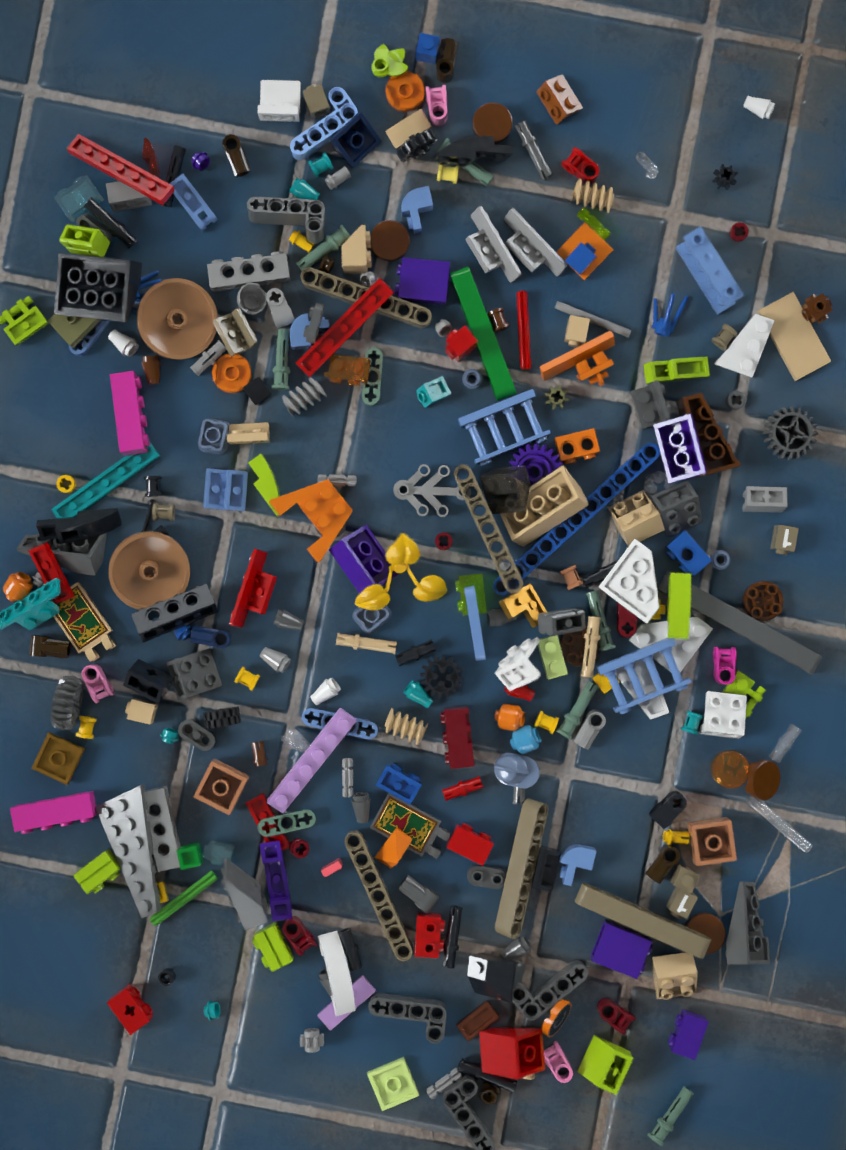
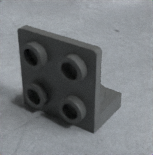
[630,380,672,430]
[651,480,703,537]
[166,648,222,700]

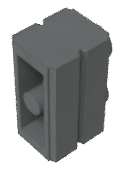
[538,608,586,636]

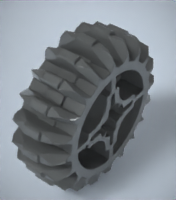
[763,406,818,460]
[51,676,84,730]

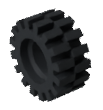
[203,706,241,729]

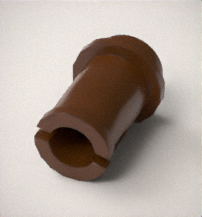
[251,741,268,767]

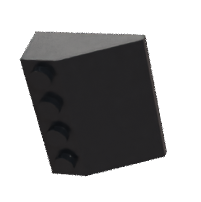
[54,253,142,322]

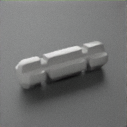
[318,475,357,486]
[342,758,353,797]
[426,1068,463,1099]

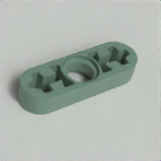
[362,347,383,406]
[257,809,316,837]

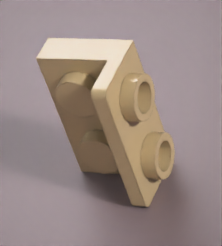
[227,423,270,445]

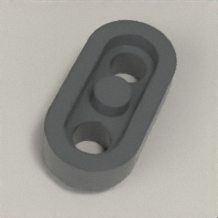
[76,213,112,244]
[303,303,325,344]
[178,719,216,751]
[467,865,506,889]

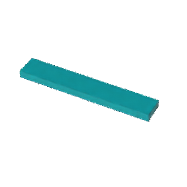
[51,442,161,519]

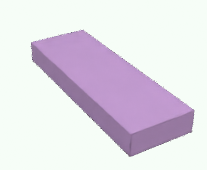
[317,975,376,1031]

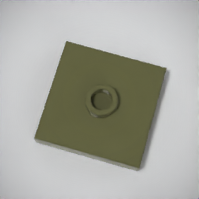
[48,314,101,348]

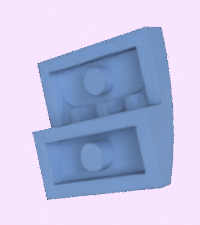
[203,468,248,511]

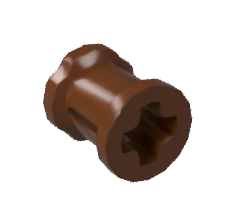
[487,307,510,333]

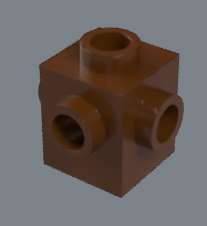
[801,293,833,324]

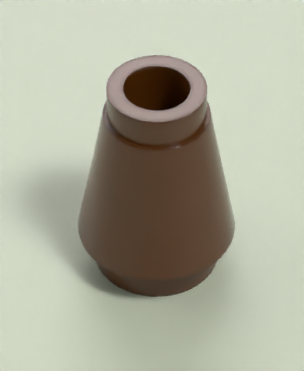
[141,355,161,385]

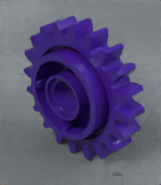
[508,443,563,493]

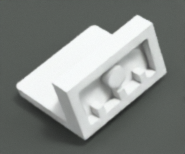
[258,80,301,122]
[495,637,540,691]
[699,691,747,739]

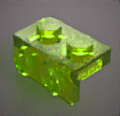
[455,574,487,616]

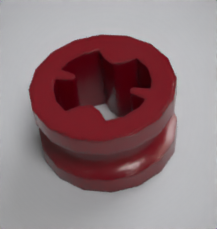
[730,222,749,242]
[435,532,453,550]
[289,838,309,858]

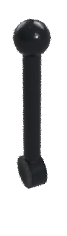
[139,499,156,533]

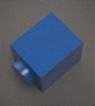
[416,33,440,65]
[565,242,597,275]

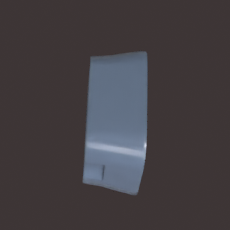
[198,418,230,455]
[352,605,392,634]

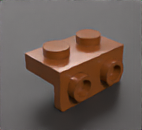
[537,74,583,124]

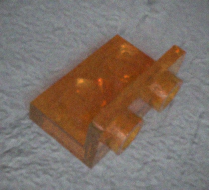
[324,355,371,386]

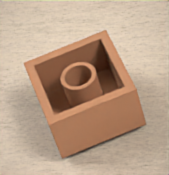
[194,758,250,815]
[687,817,737,866]

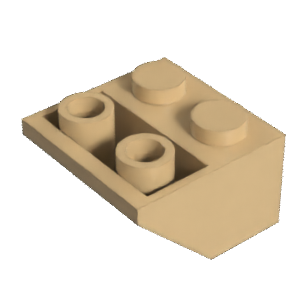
[342,225,372,275]
[608,490,665,547]
[652,953,698,1000]

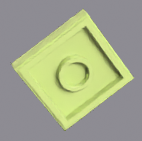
[367,1057,419,1111]

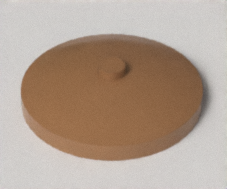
[137,278,218,360]
[108,531,190,610]

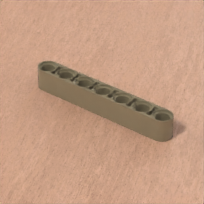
[300,267,432,329]
[454,465,523,594]
[495,798,548,939]
[345,830,413,961]
[575,883,711,959]

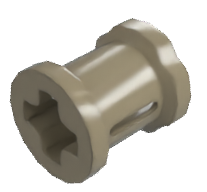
[712,324,738,351]
[152,503,175,521]

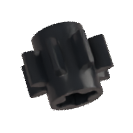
[712,164,738,190]

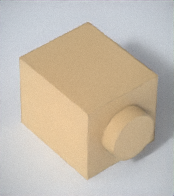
[564,315,590,348]
[125,698,158,724]

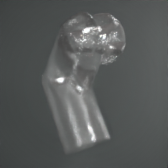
[636,152,659,179]

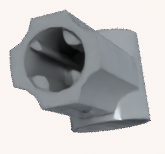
[573,709,606,750]

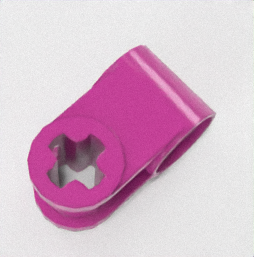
[713,646,736,685]

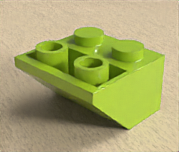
[577,1035,633,1095]

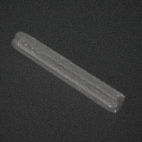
[747,795,813,853]

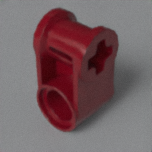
[617,602,637,638]
[283,916,318,956]
[597,998,637,1035]

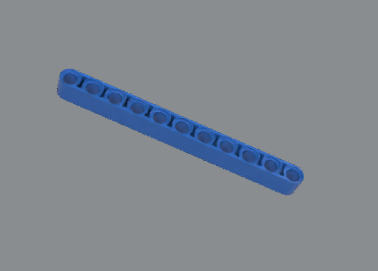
[492,443,660,595]

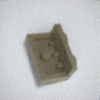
[212,308,258,357]

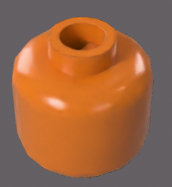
[3,572,33,602]
[495,704,525,731]

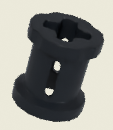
[144,476,163,497]

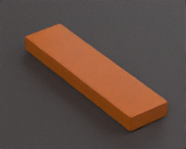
[540,331,615,381]

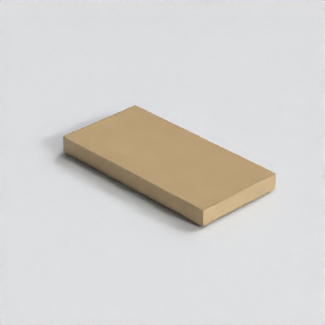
[757,292,831,381]

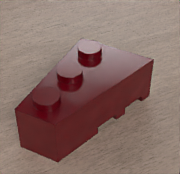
[440,705,474,769]

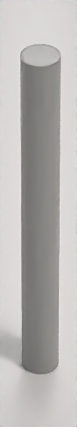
[555,301,631,337]

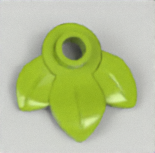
[371,44,408,77]

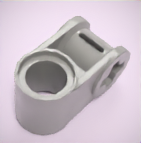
[266,288,295,329]

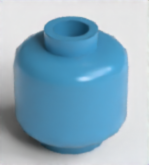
[510,725,541,754]

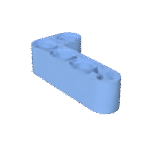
[290,87,358,160]

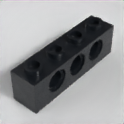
[131,584,218,643]

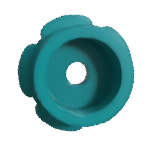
[160,728,179,744]
[204,1000,221,1021]

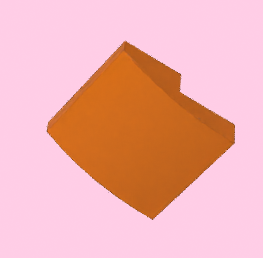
[556,222,614,280]

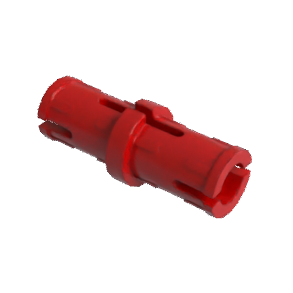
[442,776,483,801]

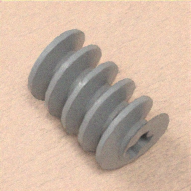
[282,377,327,418]

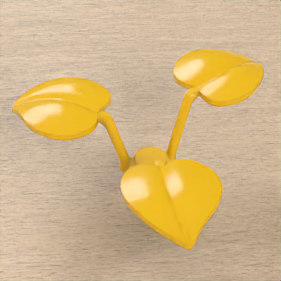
[355,533,448,610]

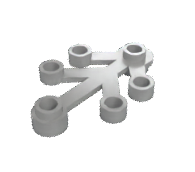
[393,464,471,517]

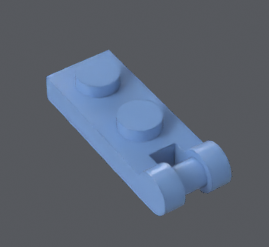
[170,174,218,232]

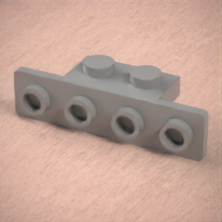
[465,206,522,283]
[503,208,567,276]

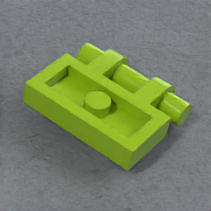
[0,296,49,346]
[721,670,766,719]

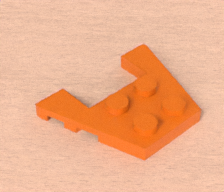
[269,479,353,563]

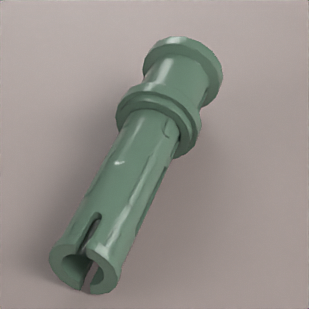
[437,138,494,187]
[296,224,350,271]
[272,329,290,391]
[586,590,616,652]
[556,681,599,740]
[647,1086,694,1146]

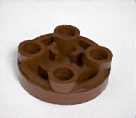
[473,102,513,145]
[370,220,410,261]
[742,581,783,621]
[560,628,600,666]
[745,760,780,800]
[685,913,726,954]

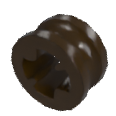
[319,255,336,274]

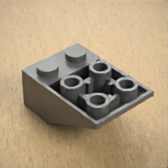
[221,858,268,930]

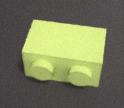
[538,635,568,679]

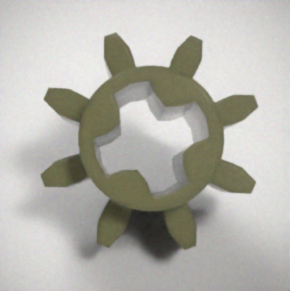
[544,385,569,410]

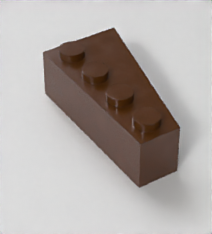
[676,393,741,478]

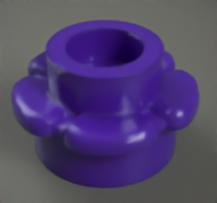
[192,152,210,171]

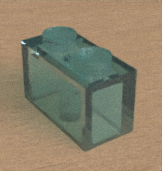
[54,175,104,222]

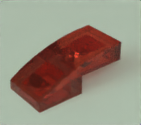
[142,138,160,178]

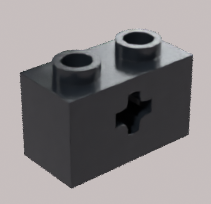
[123,659,174,703]

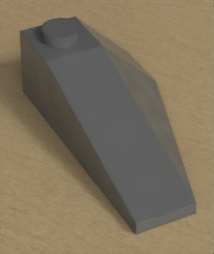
[17,533,107,576]
[726,881,770,965]

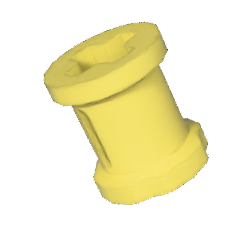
[437,165,459,184]

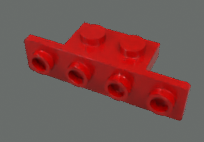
[229,549,277,628]

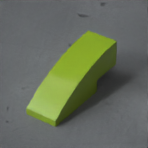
[643,356,710,384]
[248,454,280,517]
[667,573,691,639]

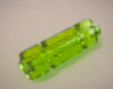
[577,207,611,240]

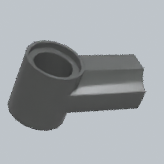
[398,875,440,914]

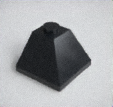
[467,953,517,1003]

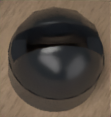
[158,968,176,986]

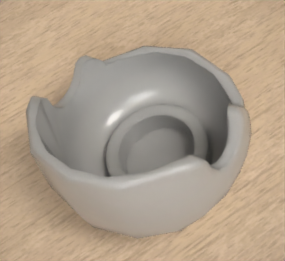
[237,283,267,315]

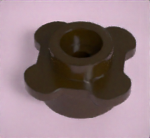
[478,1082,501,1104]

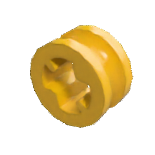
[56,475,76,493]

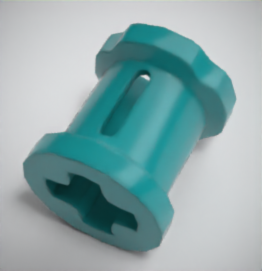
[308,152,334,178]
[681,711,704,735]

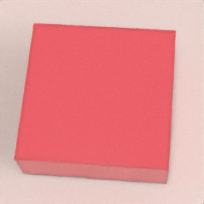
[321,858,343,877]

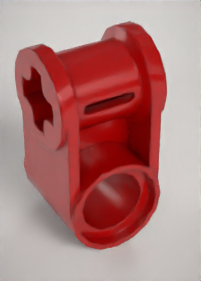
[561,147,599,185]

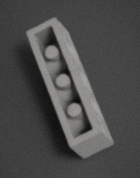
[207,251,291,292]
[143,786,181,872]

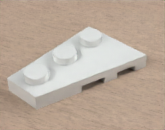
[714,314,774,377]
[615,659,669,719]

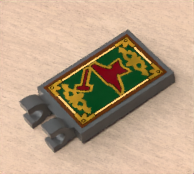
[370,793,451,859]

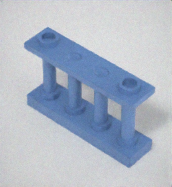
[676,226,744,315]
[458,389,551,466]
[596,638,691,714]

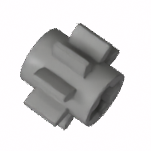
[300,1028,324,1053]

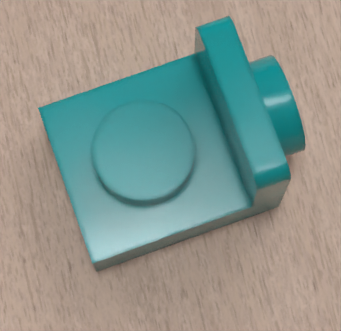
[416,376,451,408]

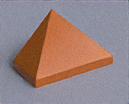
[374,827,413,869]

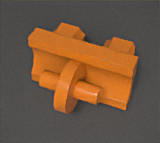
[575,351,614,387]

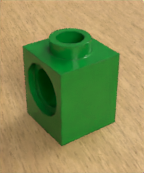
[176,842,204,870]

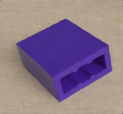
[395,257,450,306]
[590,920,653,979]

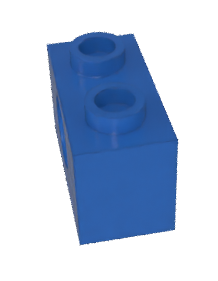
[665,530,712,576]

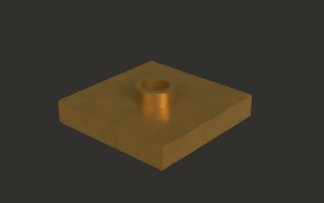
[31,732,86,785]

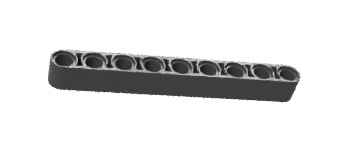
[657,571,822,675]

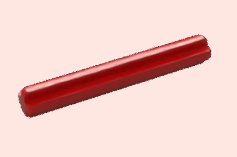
[516,291,531,370]

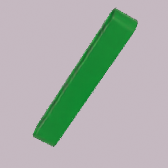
[449,267,517,401]

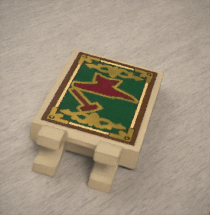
[51,582,117,662]

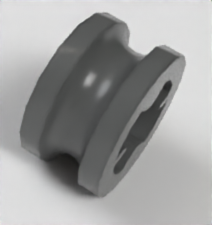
[726,391,746,410]

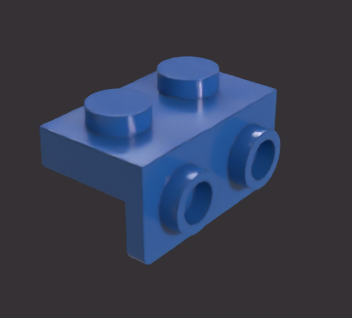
[376,763,422,805]

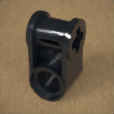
[649,791,687,829]

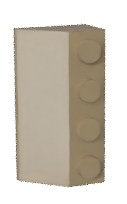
[498,465,589,547]

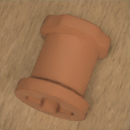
[560,565,584,590]

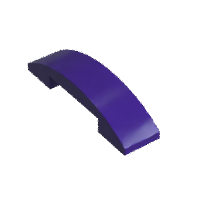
[259,840,293,921]

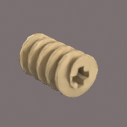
[571,178,614,213]
[384,708,428,746]

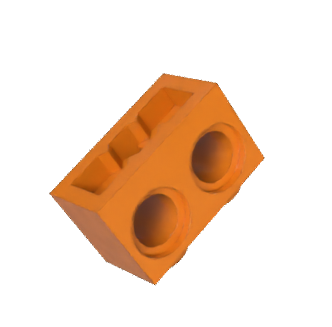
[554,428,600,465]

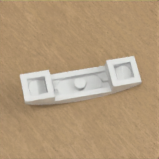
[317,931,356,1016]

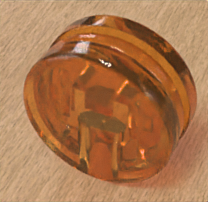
[710,750,749,789]

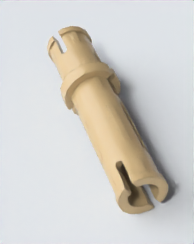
[581,616,601,678]
[336,633,397,654]

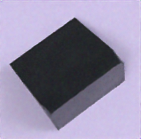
[243,377,272,406]

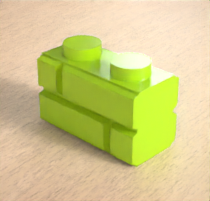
[59,224,110,257]
[73,848,121,894]
[252,922,294,972]

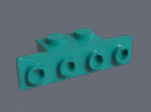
[0,578,60,630]

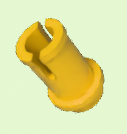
[289,230,315,253]
[663,829,690,845]

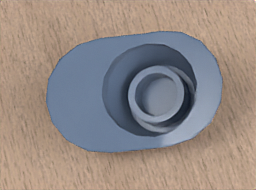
[494,753,540,788]

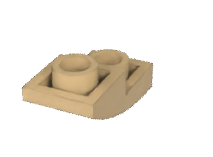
[385,109,432,149]

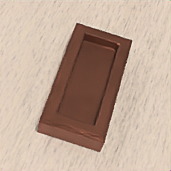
[456,1000,500,1042]

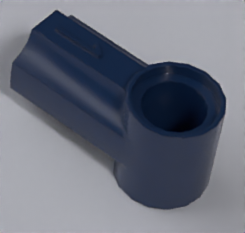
[190,625,232,648]

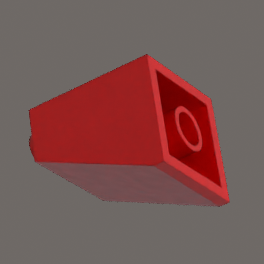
[479,1027,545,1079]

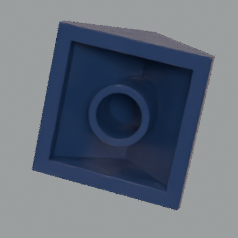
[331,111,382,168]

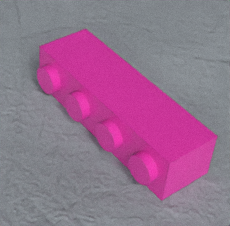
[110,371,150,456]
[10,791,98,834]

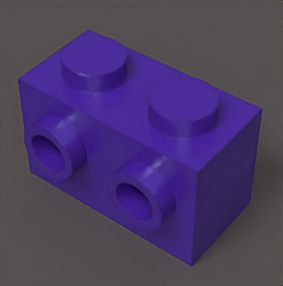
[668,1009,709,1060]

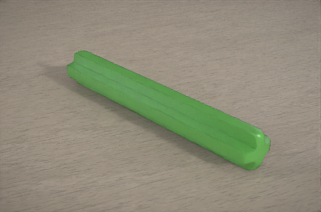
[150,871,218,926]

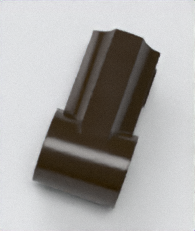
[436,38,458,83]
[222,134,251,178]
[29,635,71,658]
[645,844,680,884]

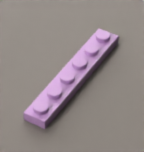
[267,708,356,813]

